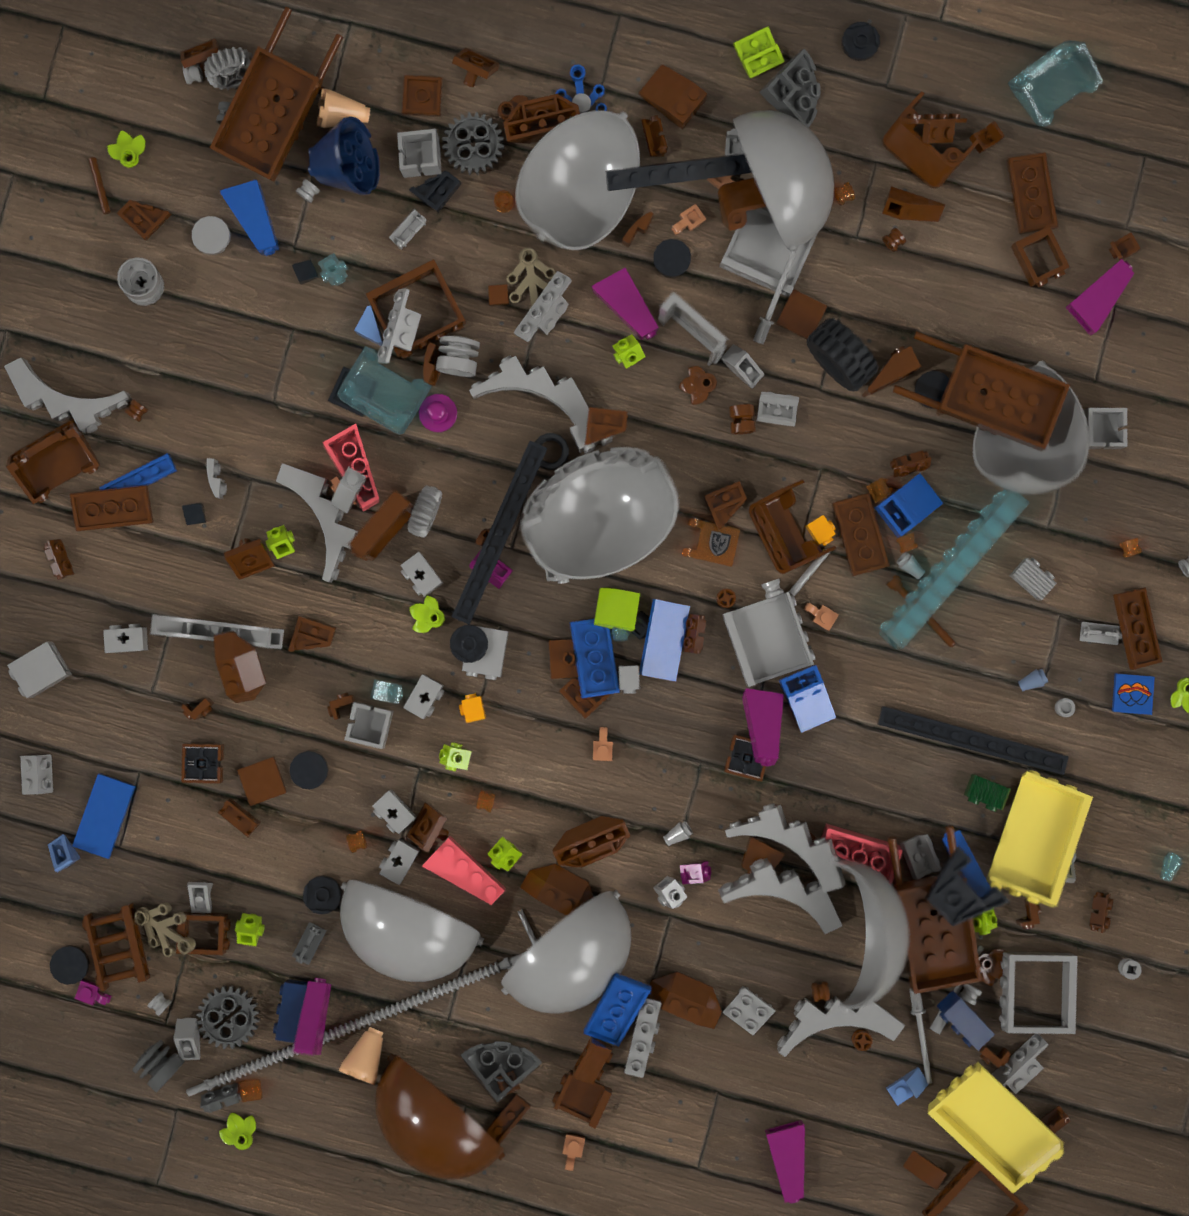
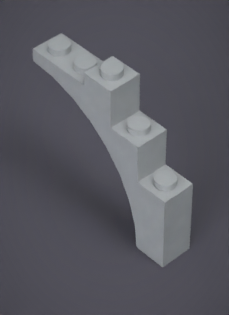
[469,355,589,425]
[4,358,132,433]
[276,463,358,583]
[150,615,284,649]
[725,803,846,892]
[718,858,842,934]
[777,996,905,1057]

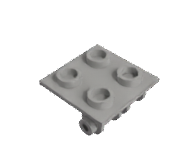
[722,986,776,1035]

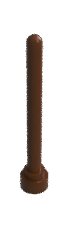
[886,574,955,647]

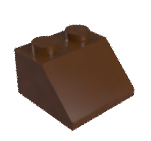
[573,1037,613,1084]

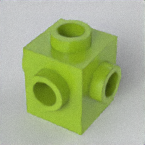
[613,334,646,369]
[266,525,295,559]
[439,742,472,771]
[488,836,523,871]
[973,909,997,935]
[235,913,265,946]

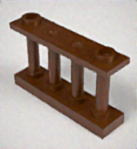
[82,903,151,992]

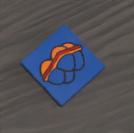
[1112,674,1155,715]

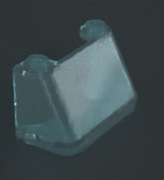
[1008,40,1104,127]
[337,346,432,434]

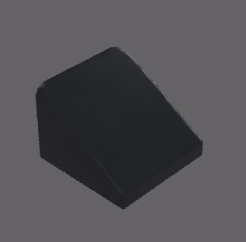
[292,259,318,285]
[182,503,206,526]
[630,611,650,640]

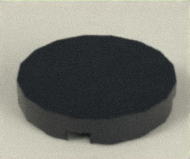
[842,22,880,61]
[653,239,691,278]
[914,371,950,409]
[450,625,488,663]
[289,751,329,790]
[303,875,342,915]
[50,945,89,985]

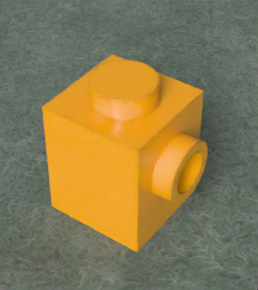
[805,515,836,546]
[459,693,486,723]

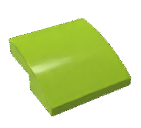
[733,26,785,78]
[594,588,640,631]

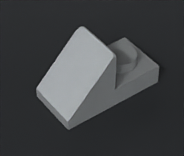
[188,882,213,913]

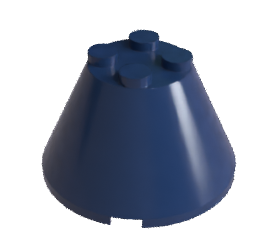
[308,117,380,195]

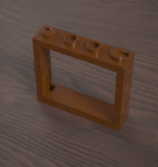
[366,259,466,358]
[348,491,414,561]
[922,1157,1029,1216]

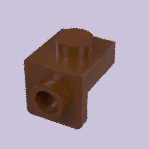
[969,121,1004,154]
[1109,232,1141,260]
[327,692,356,720]
[181,698,214,720]
[1016,899,1041,929]
[978,1045,1011,1068]

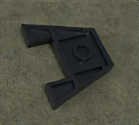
[926,845,1010,926]

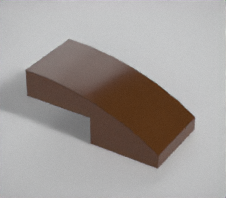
[622,212,654,248]
[423,342,441,387]
[903,1150,948,1190]

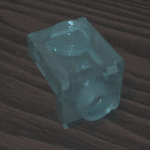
[370,679,403,704]

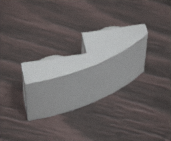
[207,458,227,499]

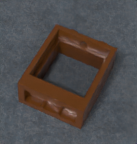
[1011,226,1070,288]
[176,912,231,955]

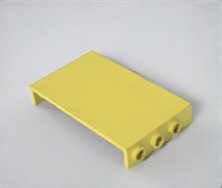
[986,770,1093,907]
[928,1062,1064,1193]

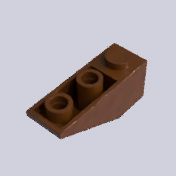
[882,186,945,222]

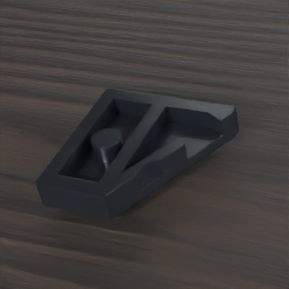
[409,170,462,213]

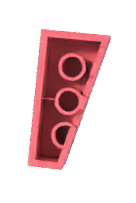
[323,424,379,512]
[821,823,903,885]
[422,836,506,905]

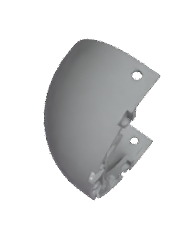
[521,447,678,579]

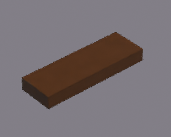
[485,1093,531,1145]

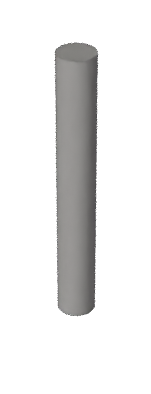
[789,548,830,597]

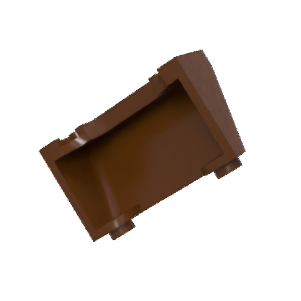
[718,177,767,231]
[6,419,100,504]

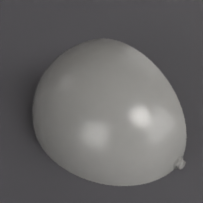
[733,110,834,253]
[516,111,640,250]
[973,361,1089,494]
[829,856,909,1013]
[340,880,484,982]
[501,890,631,1014]

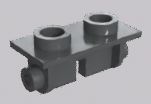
[292,922,327,965]
[200,1083,242,1113]

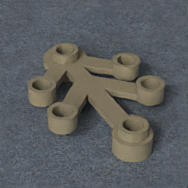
[507,248,556,310]
[134,902,196,957]

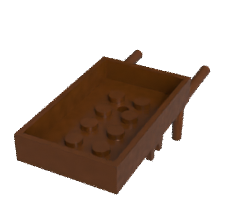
[210,6,343,182]
[892,331,1070,451]
[888,825,982,994]

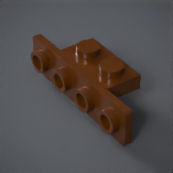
[903,113,967,143]

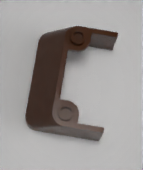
[882,91,979,189]
[749,479,837,574]

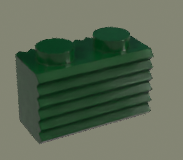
[964,774,1011,812]

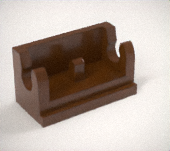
[218,798,261,838]

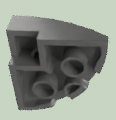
[760,48,820,128]
[460,1041,542,1104]

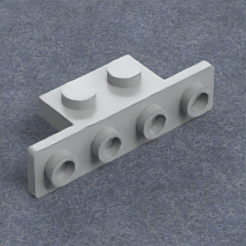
[514,271,572,342]
[378,288,421,364]
[625,998,661,1078]
[992,1033,1048,1094]

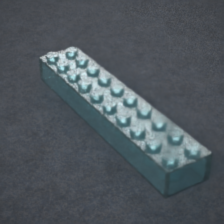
[878,489,1029,649]

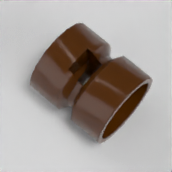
[729,404,756,435]

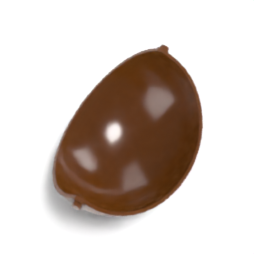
[375,1053,506,1179]

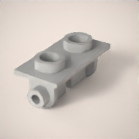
[389,209,427,249]
[1079,622,1122,645]

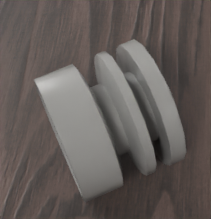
[117,257,164,306]
[436,336,480,377]

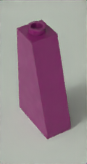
[1065,259,1134,336]
[592,268,659,340]
[742,688,784,766]
[293,978,331,1055]
[765,1120,805,1204]

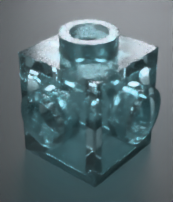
[318,253,348,286]

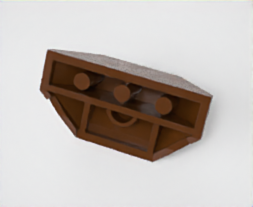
[503,94,580,144]
[214,631,267,703]
[552,816,631,868]
[520,864,594,916]
[647,971,722,1029]

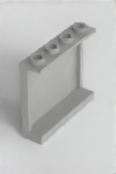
[720,207,818,298]
[658,292,727,366]
[722,592,816,687]

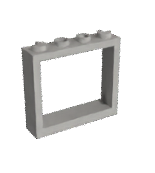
[999,952,1077,1034]

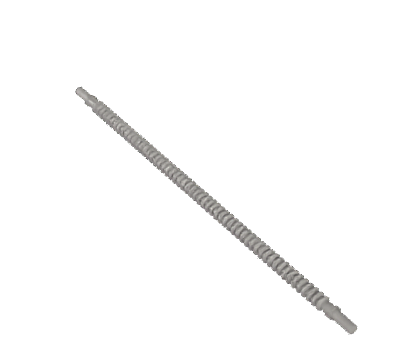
[186,952,525,1097]

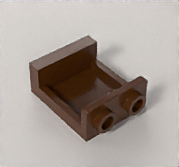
[552,1069,612,1129]

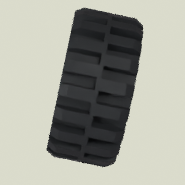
[806,318,878,392]

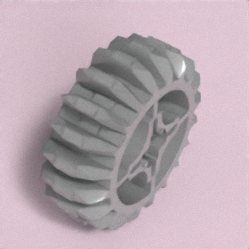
[204,47,253,90]
[408,485,442,538]

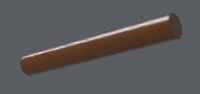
[88,157,111,215]

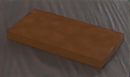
[1007,152,1058,234]
[70,485,153,531]
[832,493,890,577]
[1113,587,1163,670]

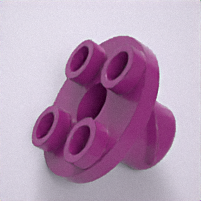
[419,394,457,433]

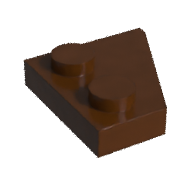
[117,200,171,241]
[585,407,628,445]
[704,481,747,530]
[288,615,337,652]
[558,678,611,719]

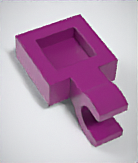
[75,979,112,1005]

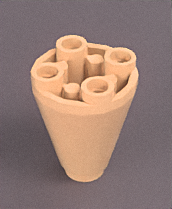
[317,88,370,128]
[339,1027,383,1085]

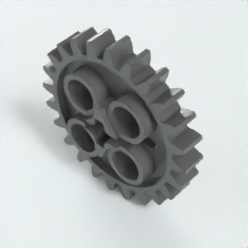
[442,112,504,175]
[196,985,260,1049]

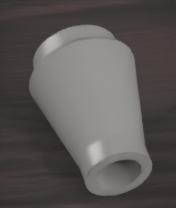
[896,552,925,579]
[663,821,693,846]

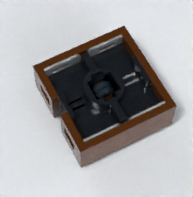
[724,734,766,782]
[181,743,224,783]

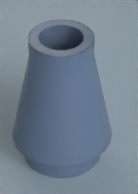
[1018,668,1048,692]

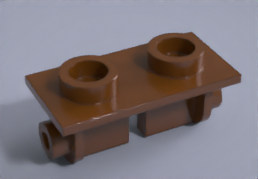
[641,115,668,157]
[890,450,931,478]
[43,539,74,580]
[683,614,706,654]
[1089,892,1113,933]
[1040,1105,1071,1133]

